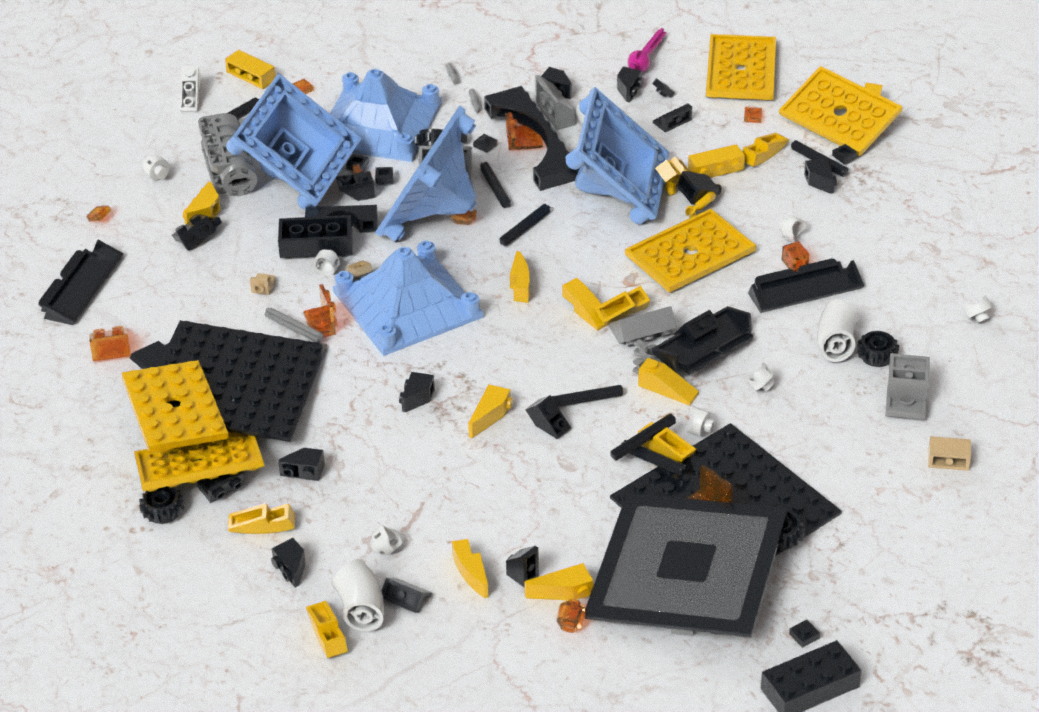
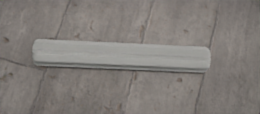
[264,308,323,342]

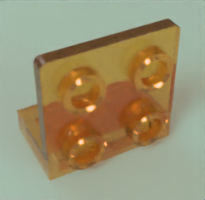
[505,113,543,150]
[303,284,338,338]
[89,326,131,361]
[686,465,733,503]

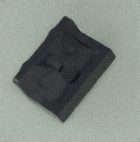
[172,214,216,251]
[196,471,245,503]

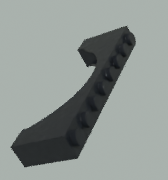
[484,86,580,191]

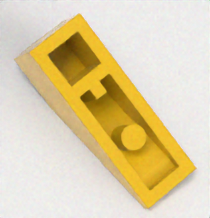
[638,358,699,406]
[468,384,513,438]
[524,563,593,601]

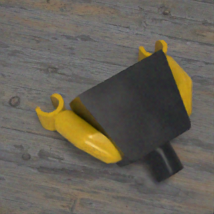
[665,171,722,218]

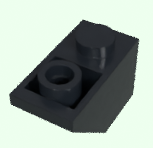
[617,66,644,103]
[541,67,572,99]
[804,158,837,194]
[336,171,375,201]
[399,372,435,412]
[525,395,571,439]
[278,447,325,481]
[271,538,306,587]

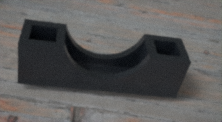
[305,205,378,233]

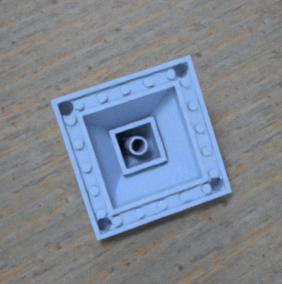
[330,69,442,162]
[226,73,362,210]
[566,87,669,225]
[375,106,477,242]
[333,241,483,356]

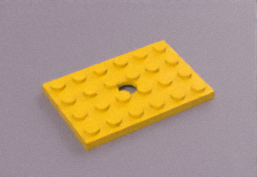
[706,34,776,100]
[779,66,903,156]
[625,208,756,293]
[122,360,228,452]
[134,432,264,492]

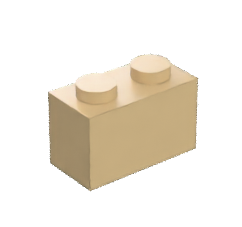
[928,436,971,471]

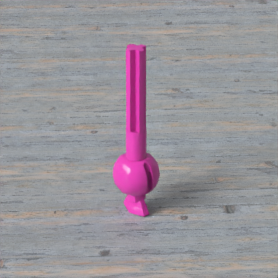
[627,28,667,72]

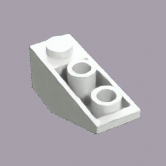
[180,66,201,112]

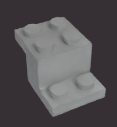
[885,353,930,420]

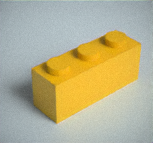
[225,49,276,89]
[688,144,745,178]

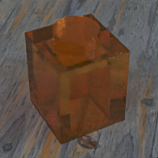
[782,241,809,272]

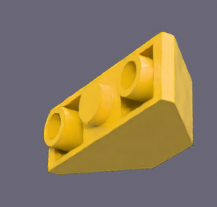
[183,181,221,225]

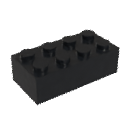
[278,215,353,258]
[760,640,862,712]

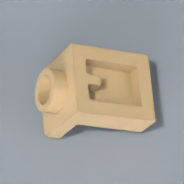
[346,260,373,280]
[250,273,276,295]

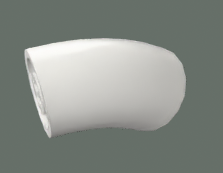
[817,300,859,362]
[333,559,384,632]

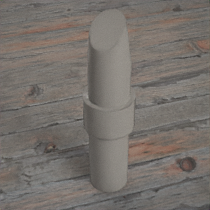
[446,62,459,85]
[468,89,481,113]

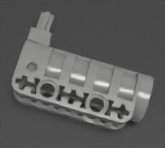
[198,113,257,196]

